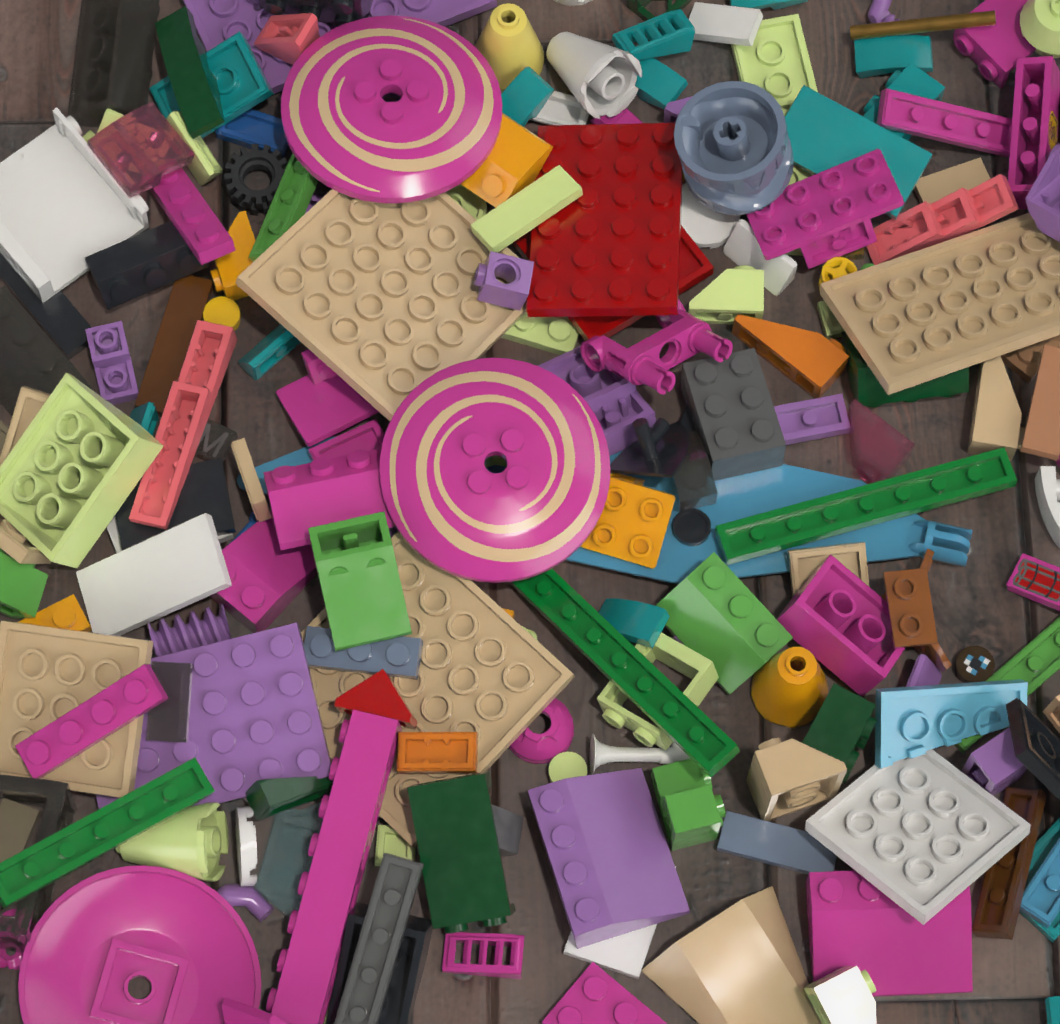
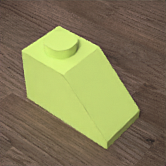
[688,265,764,324]

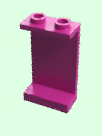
[952,0,1036,89]

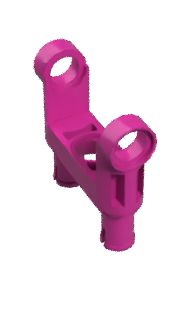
[580,299,733,395]

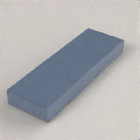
[716,811,837,875]

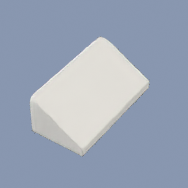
[723,219,798,296]

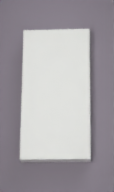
[76,513,232,636]

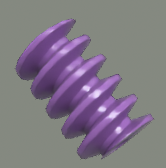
[148,604,232,657]

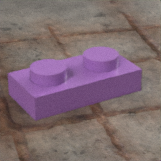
[774,393,851,445]

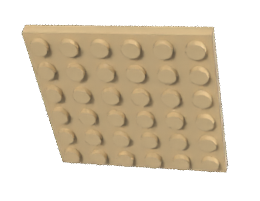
[235,189,527,421]
[301,531,575,848]

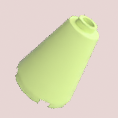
[115,802,229,882]

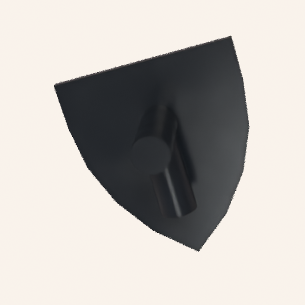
[610,418,690,478]

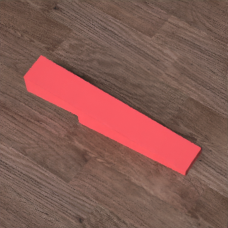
[129,320,238,530]

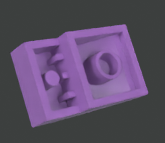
[538,346,656,456]

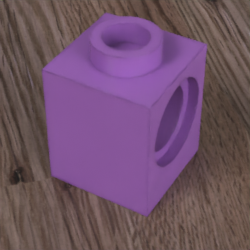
[474,251,534,311]

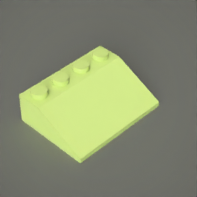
[0,373,164,568]

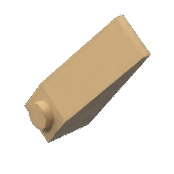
[967,356,1025,461]

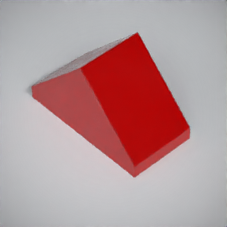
[334,669,417,729]

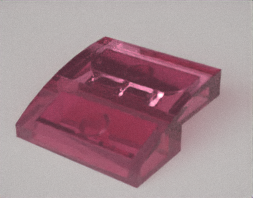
[87,102,195,198]

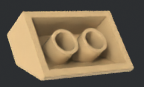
[746,738,847,821]

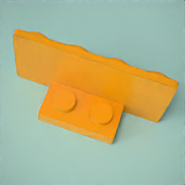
[580,473,676,568]

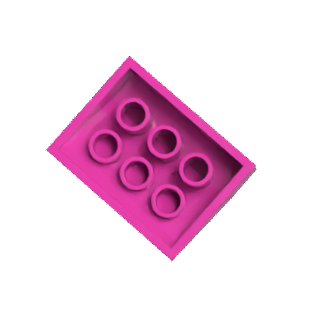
[805,870,973,997]

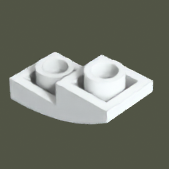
[1034,466,1060,549]

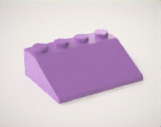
[528,768,690,949]

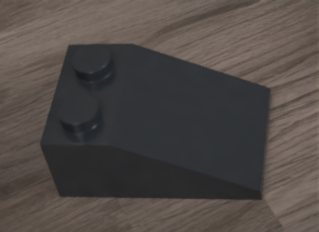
[326,902,433,1024]

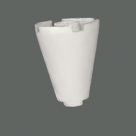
[546,32,642,119]

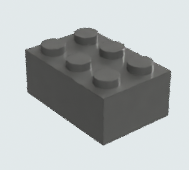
[680,348,786,482]

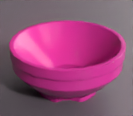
[509,698,574,764]

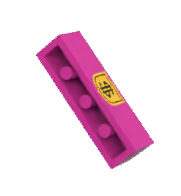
[1008,56,1060,209]

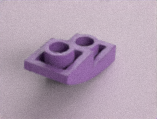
[85,321,139,405]

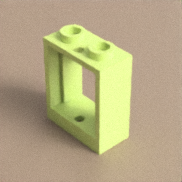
[597,632,719,751]

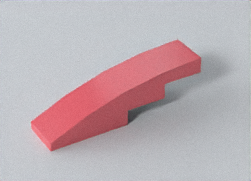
[866,174,1019,265]

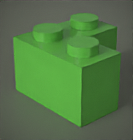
[0,548,48,619]
[651,758,726,851]

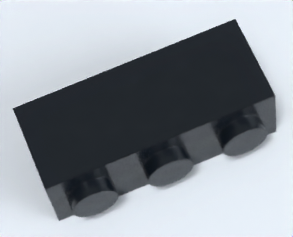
[84,221,210,310]

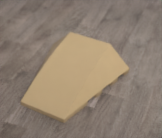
[641,886,821,1024]

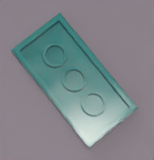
[785,85,933,220]

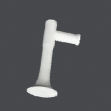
[590,734,690,774]

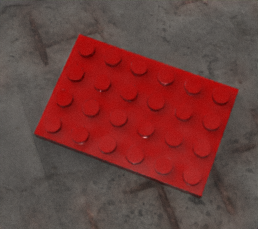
[526,122,683,317]

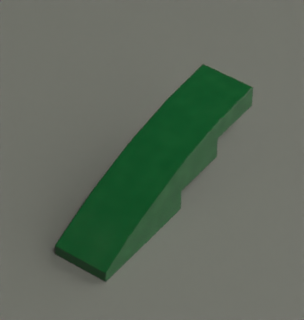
[155,6,225,139]

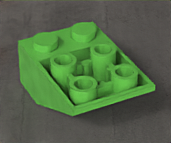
[308,511,412,651]

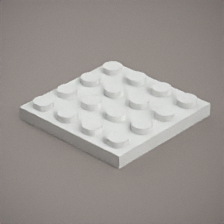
[805,749,1031,925]

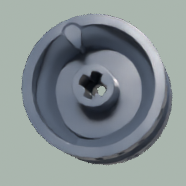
[674,81,794,215]

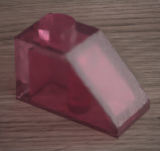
[848,399,915,484]

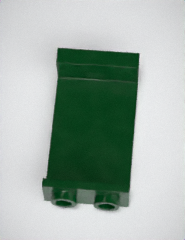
[407,771,516,934]

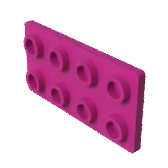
[746,149,904,269]
[276,349,379,447]

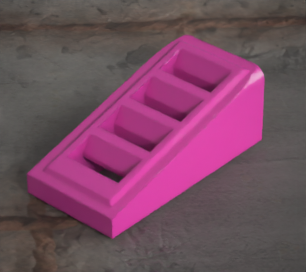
[442,932,525,979]

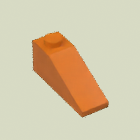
[732,314,849,399]

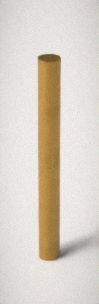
[850,10,996,40]

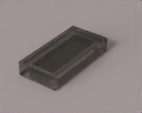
[146,661,193,743]

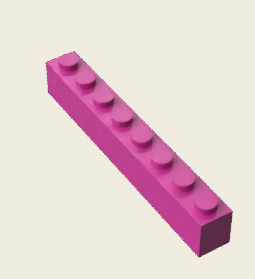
[266,710,402,1024]

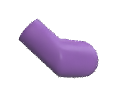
[217,884,274,922]

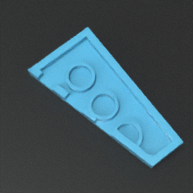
[875,679,1028,769]

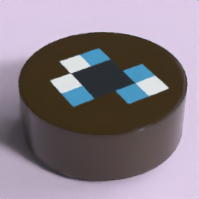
[955,646,995,683]

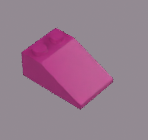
[209,511,317,633]

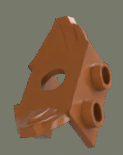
[881,548,952,673]

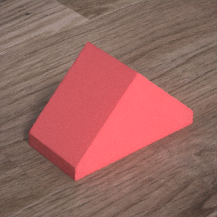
[254,13,320,65]

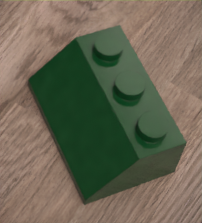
[841,331,969,408]

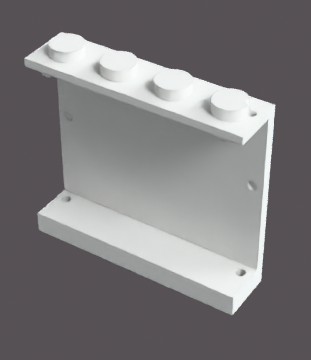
[0,107,149,303]

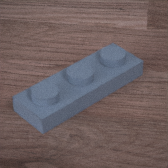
[304,626,423,679]

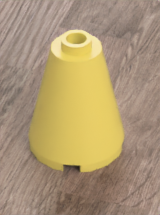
[475,3,544,92]

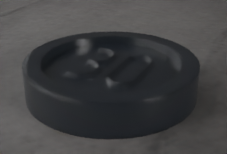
[673,508,711,546]

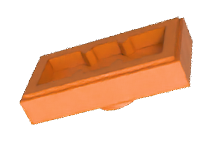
[397,732,478,773]

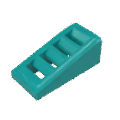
[612,9,695,60]

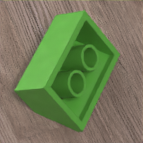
[655,552,793,695]

